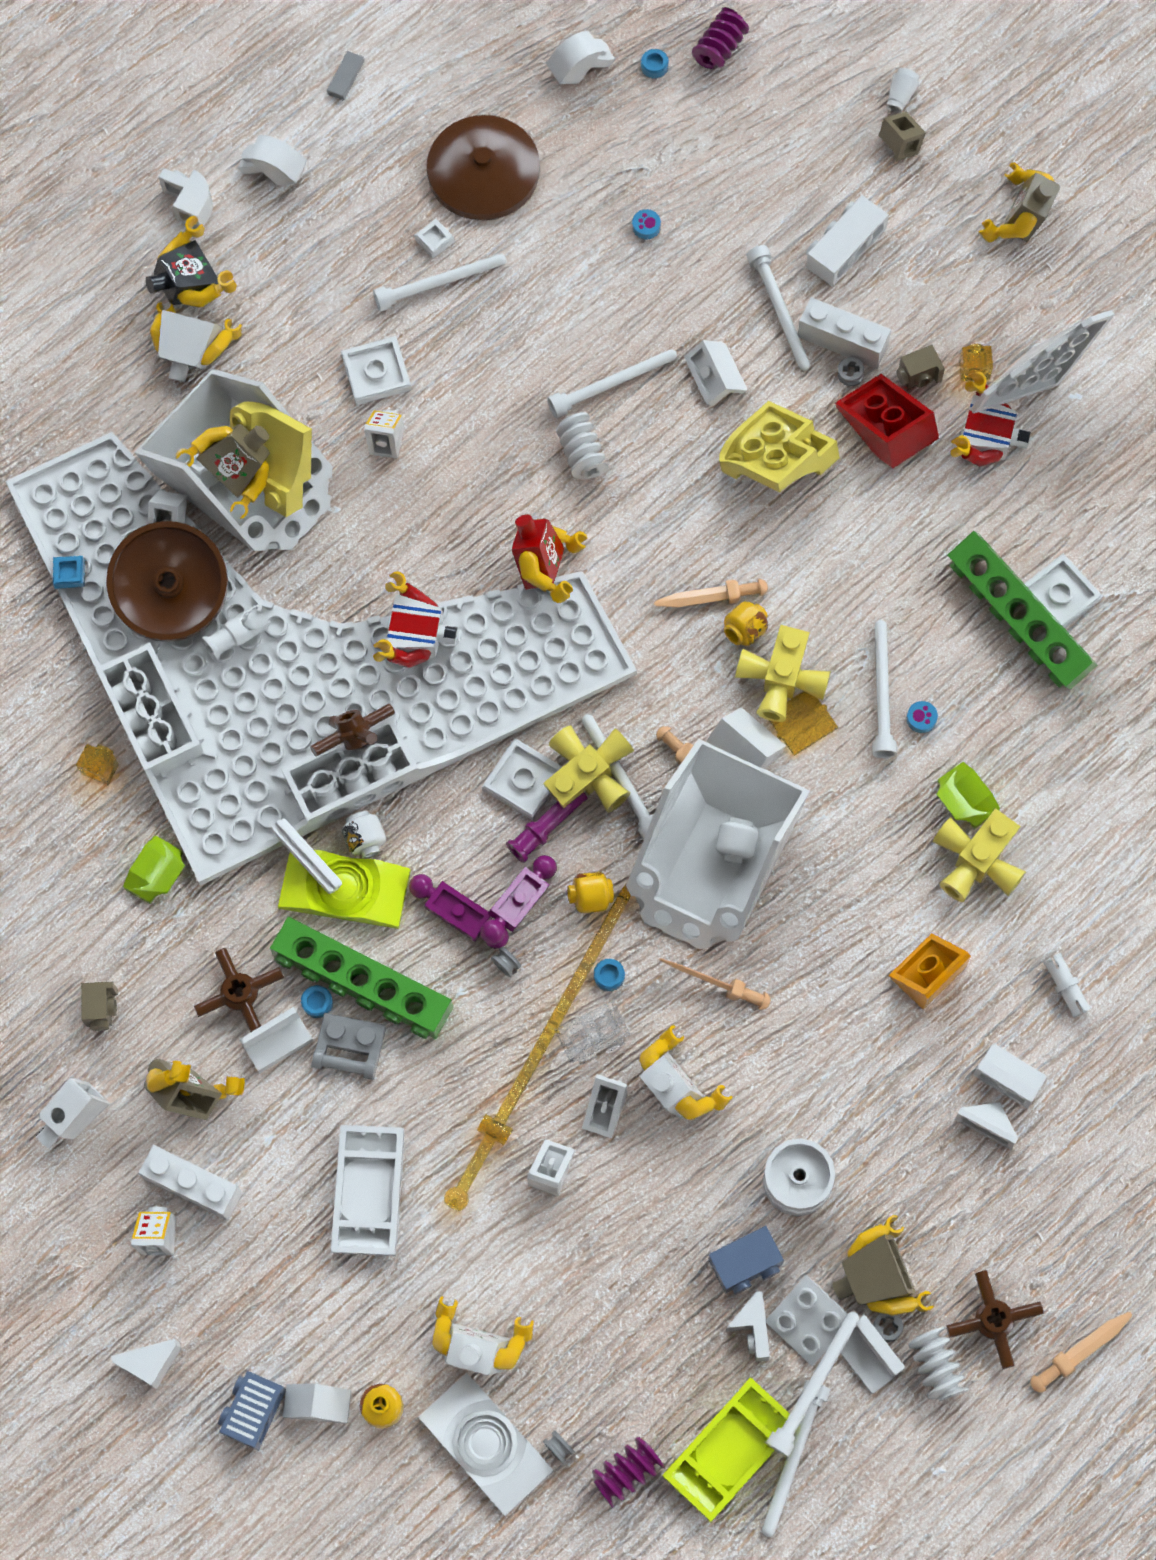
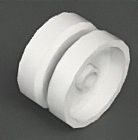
[763,1138,836,1216]

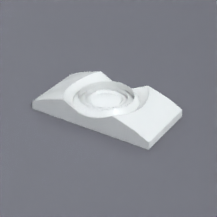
[331,1125,404,1256]
[418,1372,554,1517]

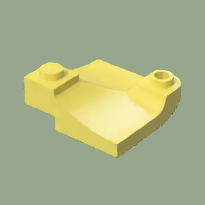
[230,401,312,517]
[719,401,839,493]

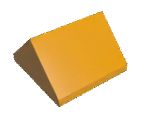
[889,933,971,1010]

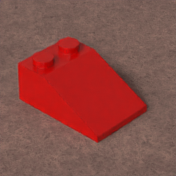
[835,374,939,469]

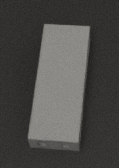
[327,51,364,101]

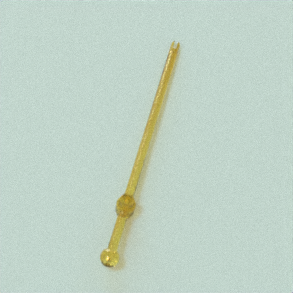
[444,883,631,1211]

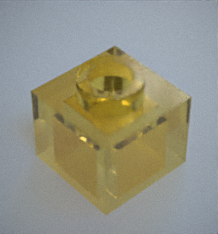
[959,344,993,381]
[76,744,119,785]

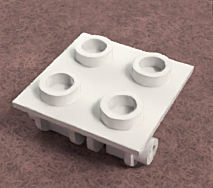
[766,1275,848,1366]

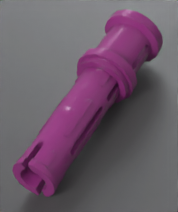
[506,792,588,863]

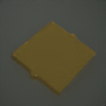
[769,692,838,756]

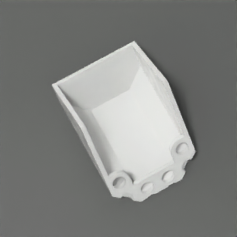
[134,369,332,551]
[626,739,810,949]

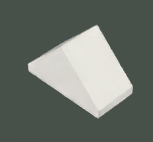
[582,1074,627,1139]
[527,1139,575,1197]
[111,1339,181,1389]
[283,1383,351,1424]

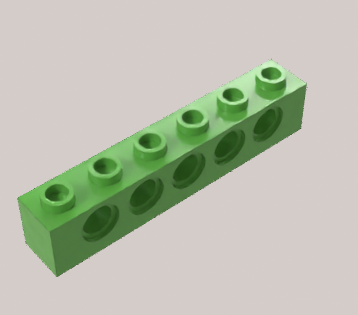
[947,531,1098,689]
[270,916,454,1039]

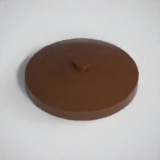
[427,115,540,220]
[106,521,228,642]

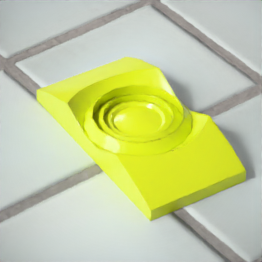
[278,850,411,929]
[662,1377,790,1522]

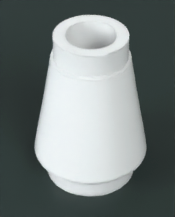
[886,68,919,113]

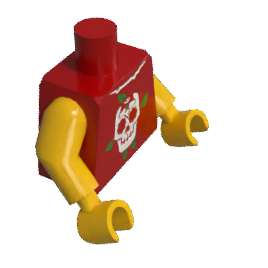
[512,514,588,603]

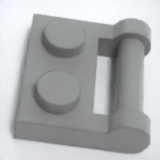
[312,1013,386,1080]

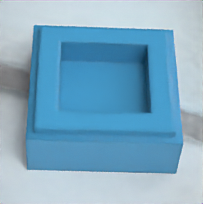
[53,556,85,589]

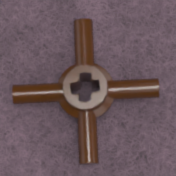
[310,704,395,757]
[194,948,284,1033]
[946,1270,1044,1369]

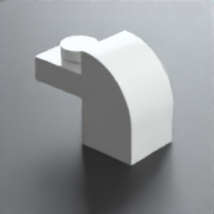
[546,31,615,84]
[237,135,307,186]
[158,168,213,228]

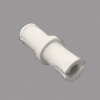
[1043,953,1091,1018]

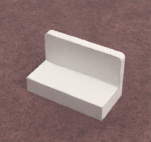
[684,340,747,406]
[240,1007,313,1073]
[973,1044,1046,1109]
[840,1314,905,1394]

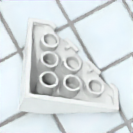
[971,310,1115,414]

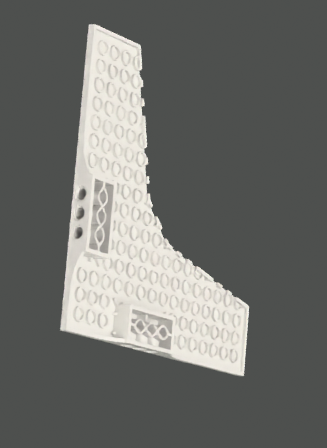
[5,432,637,886]

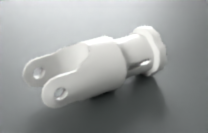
[201,604,271,661]

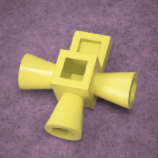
[735,625,831,722]
[543,725,634,813]
[932,808,1026,902]

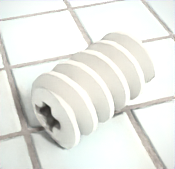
[556,412,609,480]
[908,1327,969,1401]

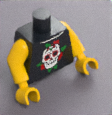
[145,216,237,308]

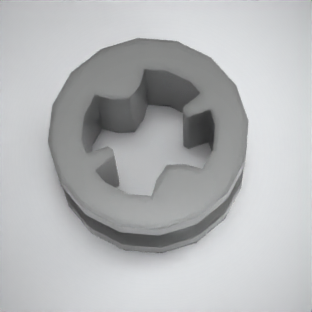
[838,357,864,386]
[491,947,521,977]
[873,1313,903,1342]
[543,1430,575,1463]

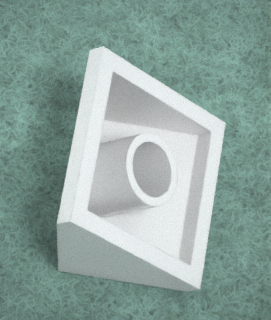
[706,707,786,770]

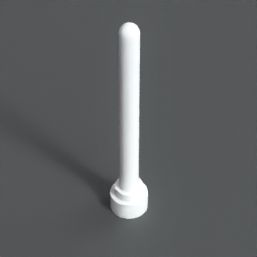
[746,245,810,371]
[373,254,506,312]
[547,349,677,419]
[872,620,897,758]
[582,714,654,840]
[766,1312,859,1457]
[762,1380,831,1537]

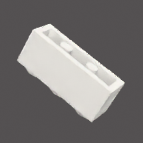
[806,195,889,287]
[798,297,891,369]
[138,1144,243,1221]

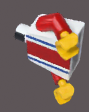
[950,372,1031,467]
[373,571,458,668]

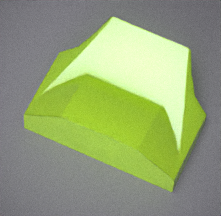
[936,762,1000,830]
[123,835,185,904]

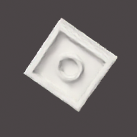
[341,336,412,405]
[1024,553,1103,628]
[482,738,562,820]

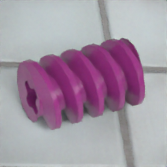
[692,7,749,69]
[592,1437,666,1508]

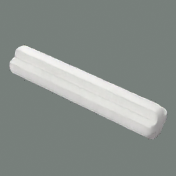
[271,819,342,894]

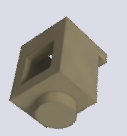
[878,111,926,161]
[896,345,945,389]
[81,981,118,1031]

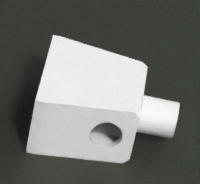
[36,1077,110,1148]

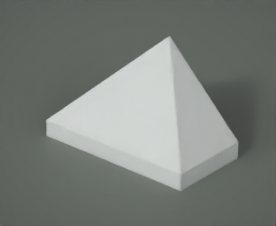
[955,1102,1018,1150]

